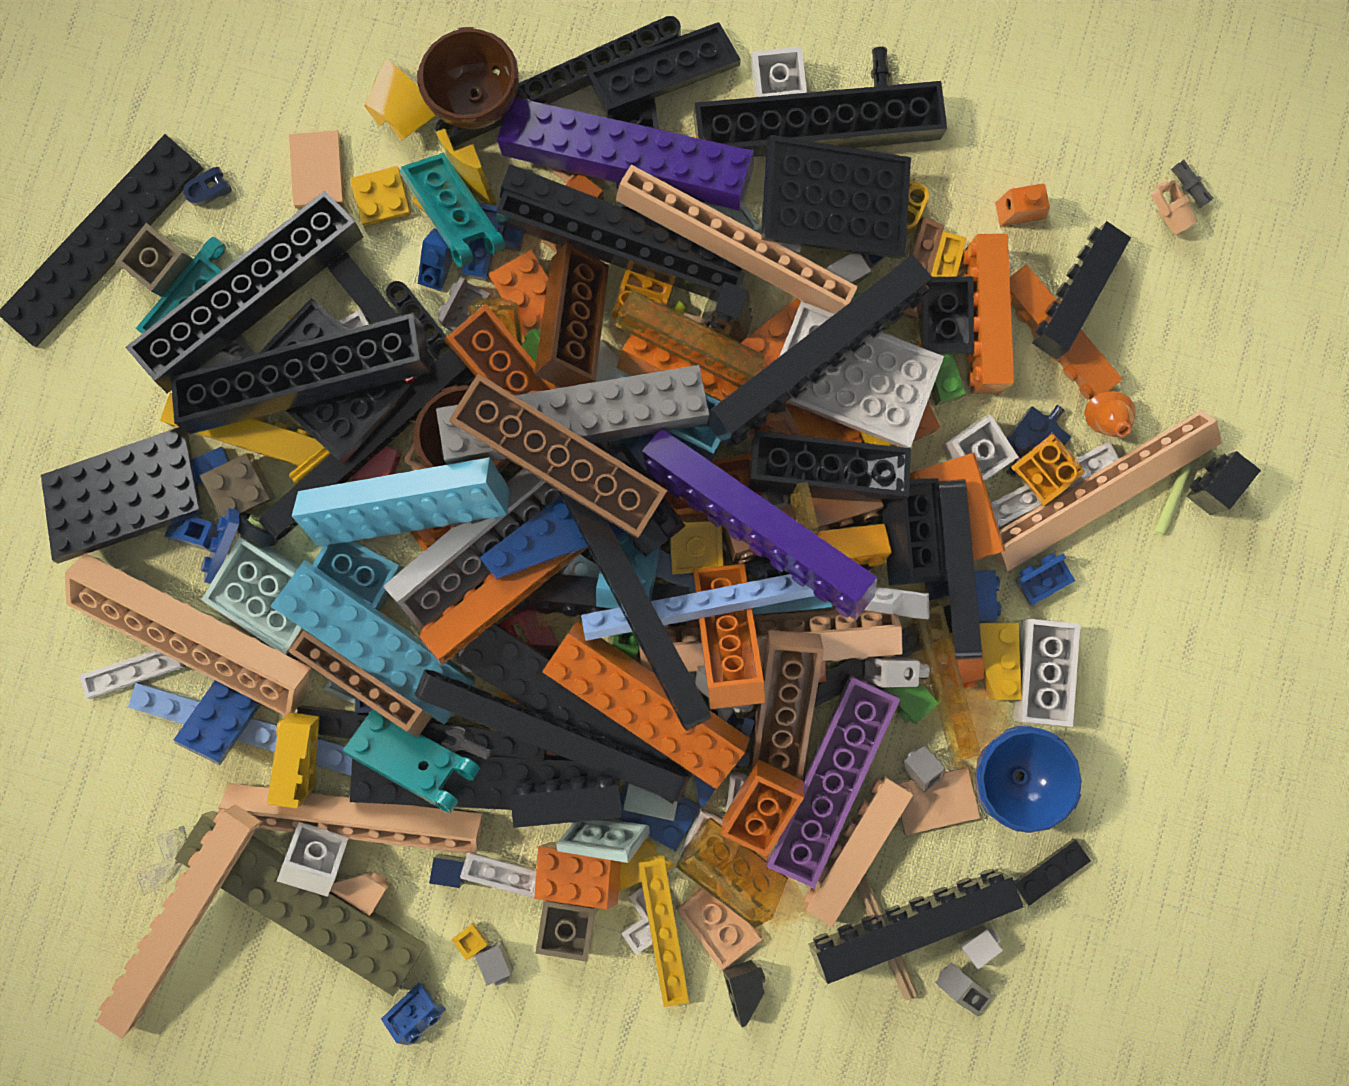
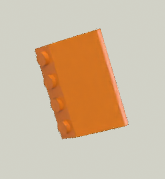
[910,453,1006,567]

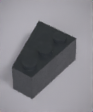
[698,281,753,344]

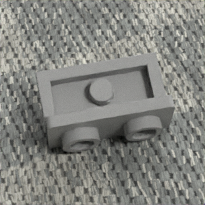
[438,277,491,331]

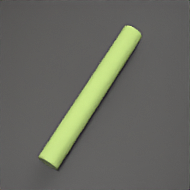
[1155,464,1193,535]

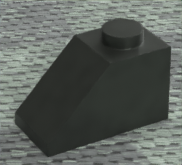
[723,960,766,1027]

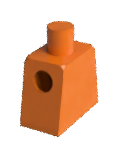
[995,183,1050,226]

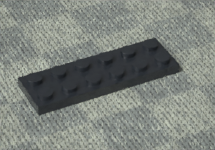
[586,22,741,116]

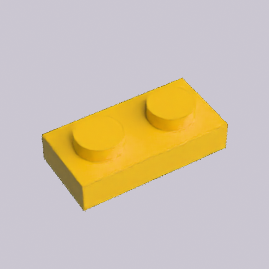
[931,231,967,277]

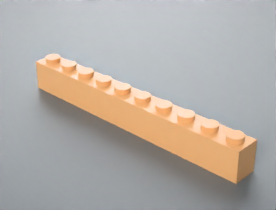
[616,165,858,314]
[994,410,1222,571]
[218,783,482,854]
[96,804,261,1039]

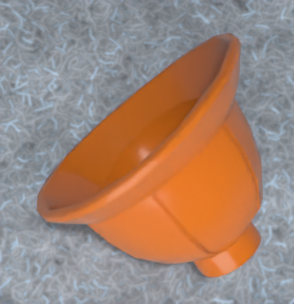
[1084,391,1136,437]

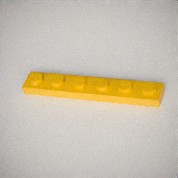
[638,855,689,1007]

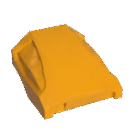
[612,269,673,330]
[1011,433,1085,506]

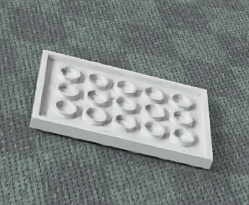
[779,301,944,448]

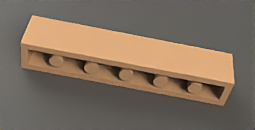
[803,775,913,927]

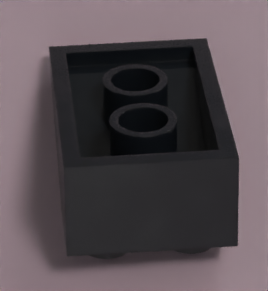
[917,276,974,354]

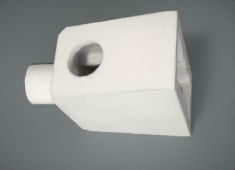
[864,656,930,687]

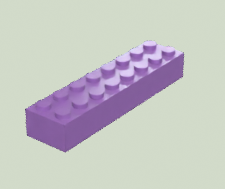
[766,674,900,889]

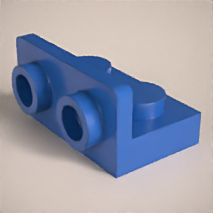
[381,983,446,1045]

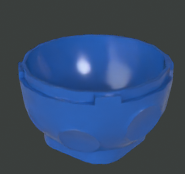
[975,726,1082,833]

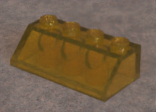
[676,817,788,928]

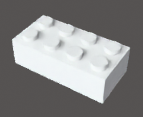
[1014,619,1080,727]

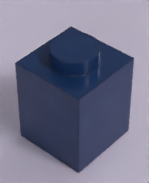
[429,854,468,888]

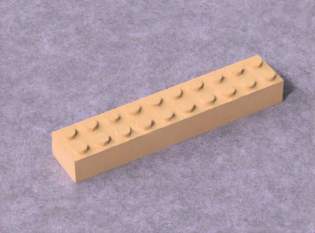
[65,553,311,716]
[639,608,902,673]

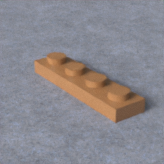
[903,217,945,320]

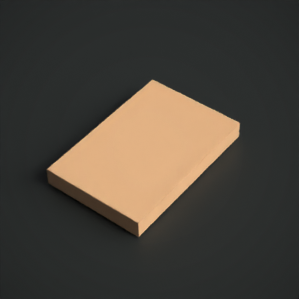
[289,130,344,208]
[899,767,980,835]
[676,876,763,971]

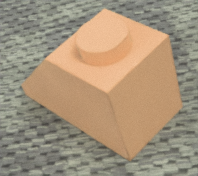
[330,871,392,916]

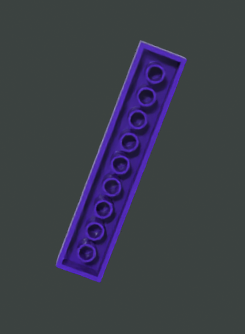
[497,97,754,211]
[642,428,877,620]

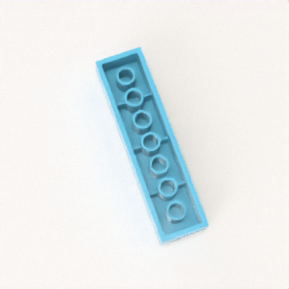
[292,457,511,547]
[270,560,475,724]

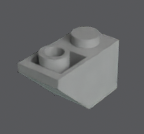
[827,253,877,285]

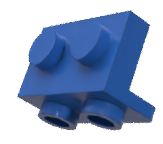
[1015,552,1076,606]

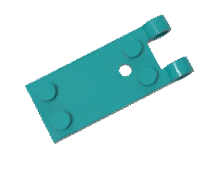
[400,153,505,267]
[135,237,226,334]
[343,709,480,813]

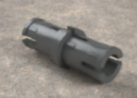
[1171,159,1214,208]

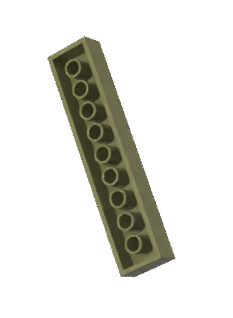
[175,811,427,996]

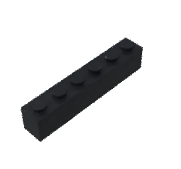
[1032,221,1131,360]

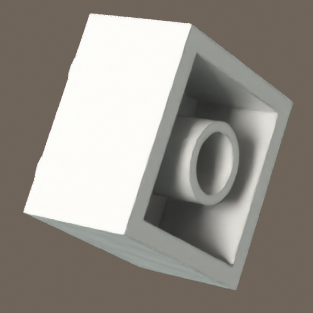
[751,46,807,97]
[941,415,1018,481]
[277,822,349,897]

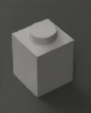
[904,745,945,792]
[475,941,514,986]

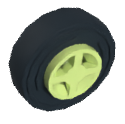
[237,513,278,546]

